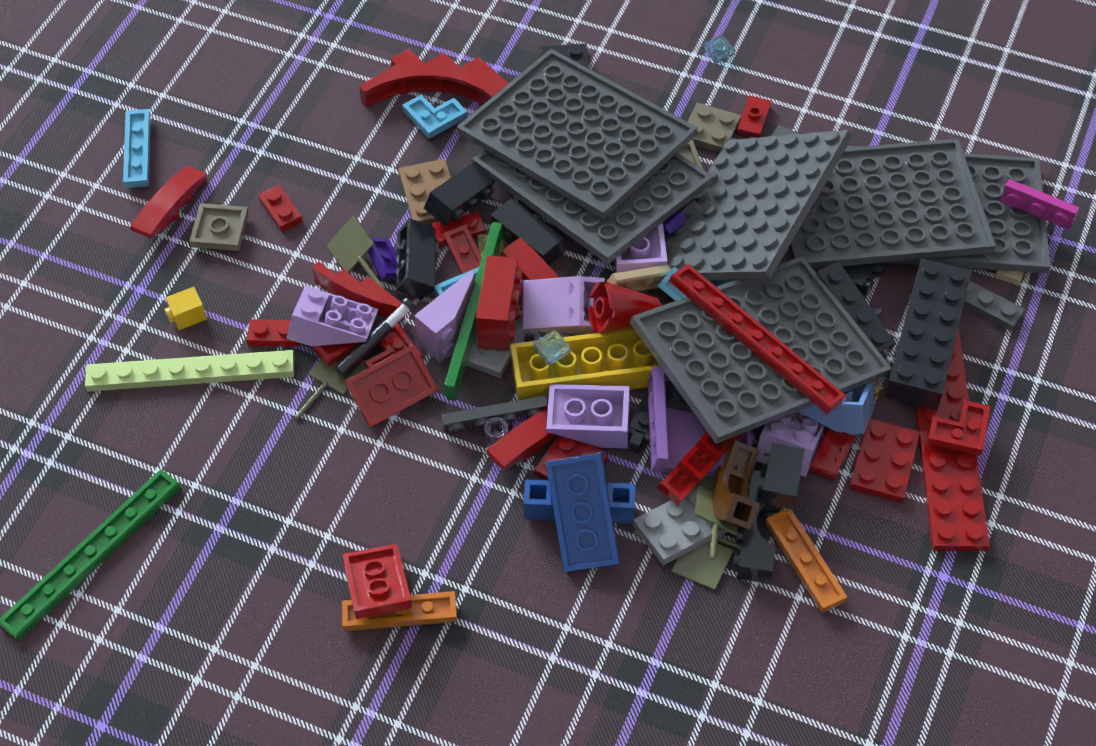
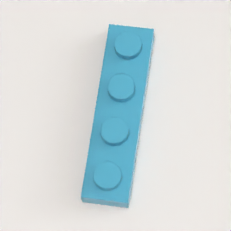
[123,109,151,188]

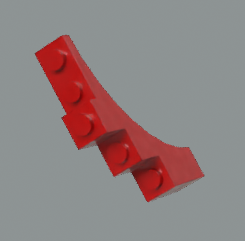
[359,48,509,107]

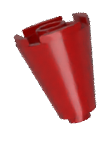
[588,282,662,334]

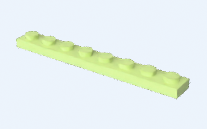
[85,350,294,392]

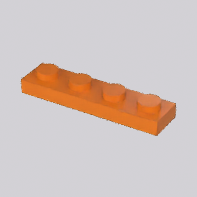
[765,509,847,613]
[342,591,457,631]

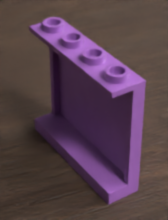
[647,366,756,477]

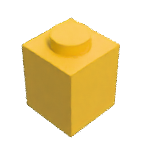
[164,287,207,330]

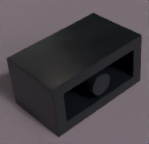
[757,443,805,510]

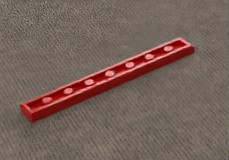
[669,264,847,415]

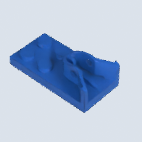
[545,451,620,572]

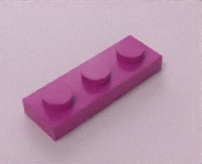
[1000,179,1079,230]

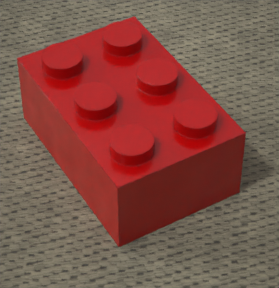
[476,255,523,351]

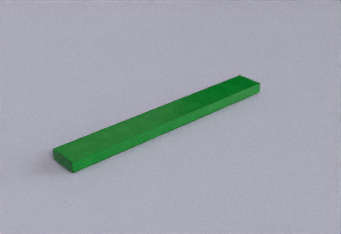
[444,222,503,401]
[0,469,181,642]

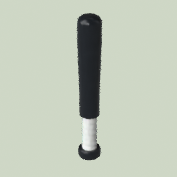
[335,298,416,378]

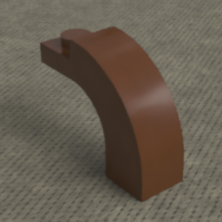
[712,440,759,530]

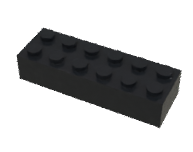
[885,258,972,411]

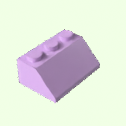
[614,223,667,273]

